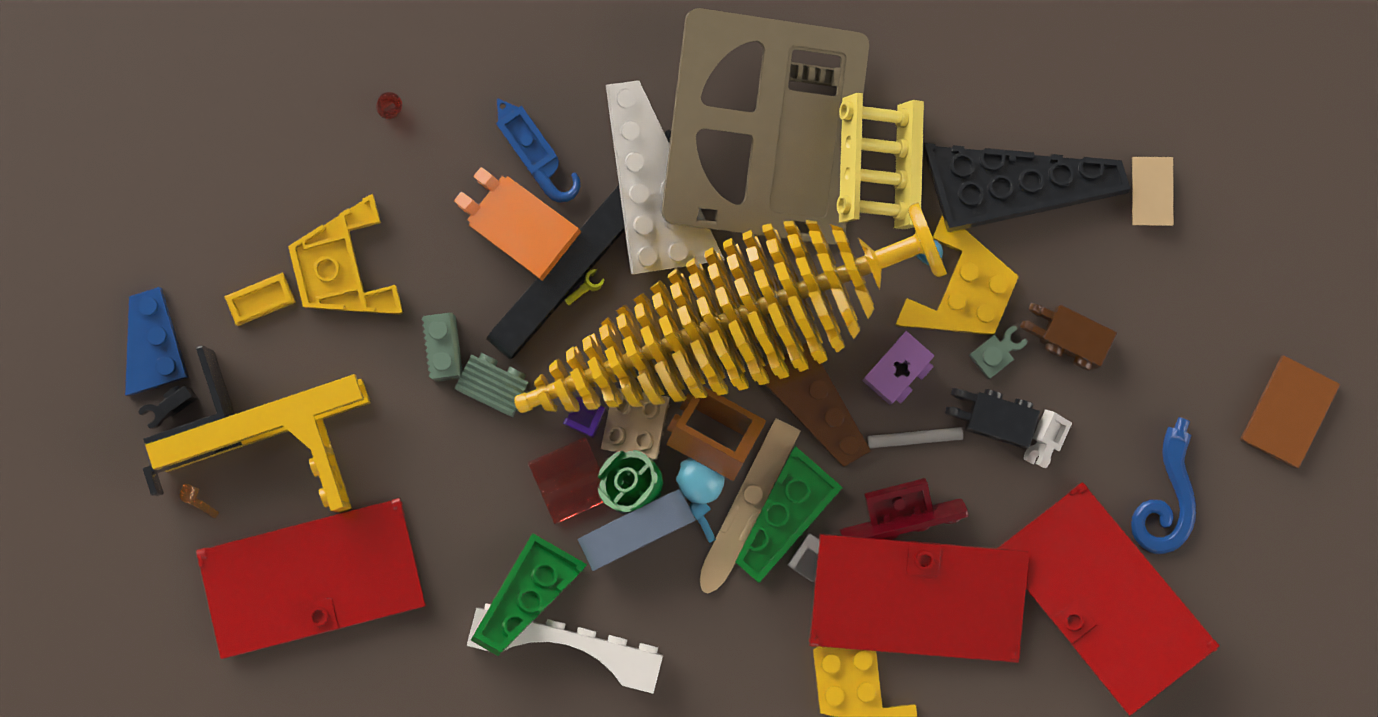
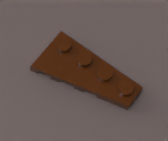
[764,343,871,467]

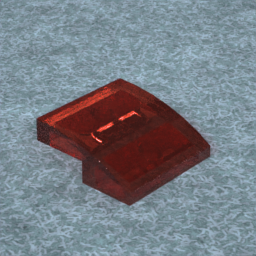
[528,437,603,524]

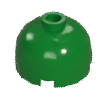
[598,450,663,514]

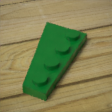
[471,533,587,656]

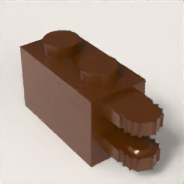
[1020,303,1117,371]

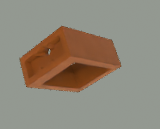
[666,387,766,481]

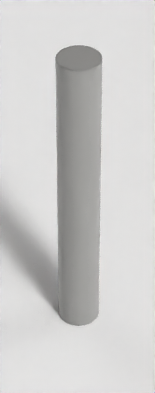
[867,427,963,448]

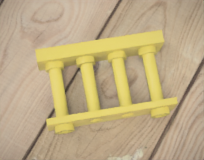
[837,93,924,229]

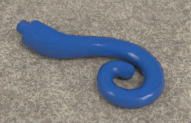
[1131,417,1196,554]

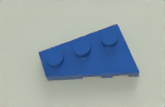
[125,287,189,396]

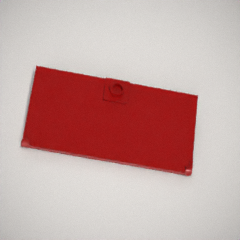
[997,482,1220,717]
[196,497,426,659]
[809,534,1030,663]

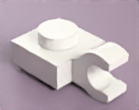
[1024,409,1072,469]

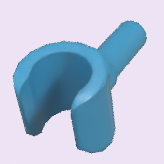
[689,503,716,543]

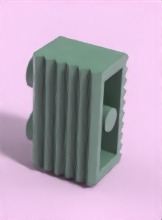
[421,313,463,382]
[455,353,530,418]

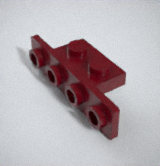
[840,478,969,540]

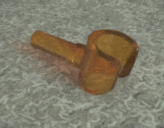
[179,484,219,519]

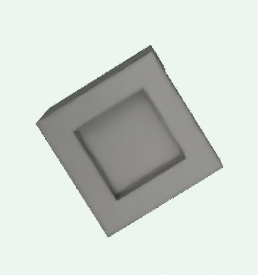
[787,533,819,582]

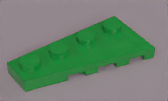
[735,446,843,583]

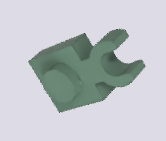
[969,326,1028,380]

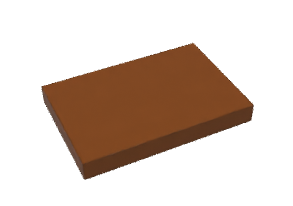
[1240,355,1340,469]

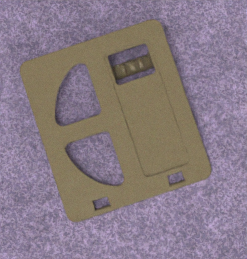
[661,8,869,245]

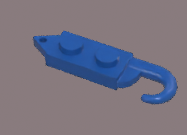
[496,98,581,203]

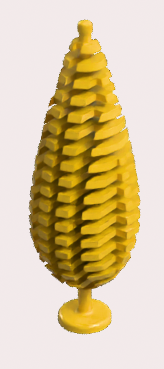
[514,203,947,413]

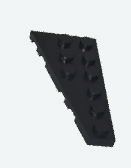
[923,143,1131,232]

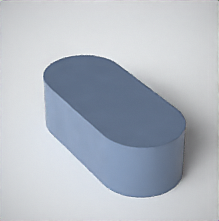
[577,489,696,571]

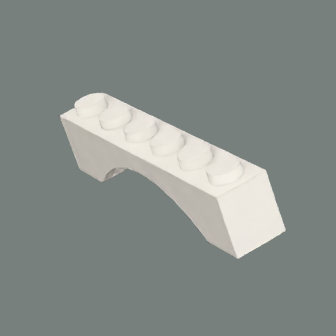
[467,603,663,694]

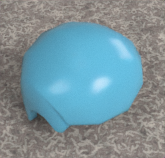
[676,458,725,504]

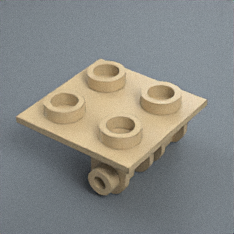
[601,388,670,460]

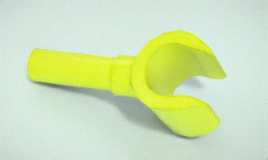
[564,269,604,305]

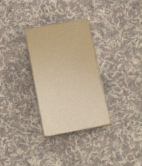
[1132,157,1174,226]

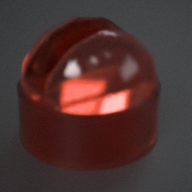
[376,92,402,120]

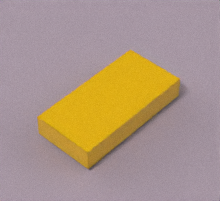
[224,272,296,326]

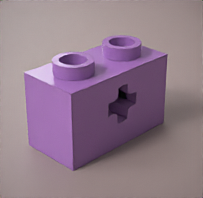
[862,331,934,405]

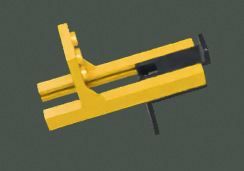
[142,345,371,513]

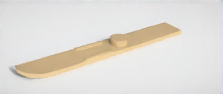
[700,418,801,593]

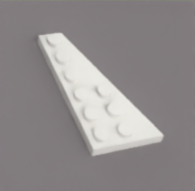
[606,80,725,274]

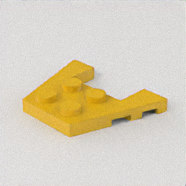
[288,194,403,315]
[895,215,1019,335]
[813,647,917,717]

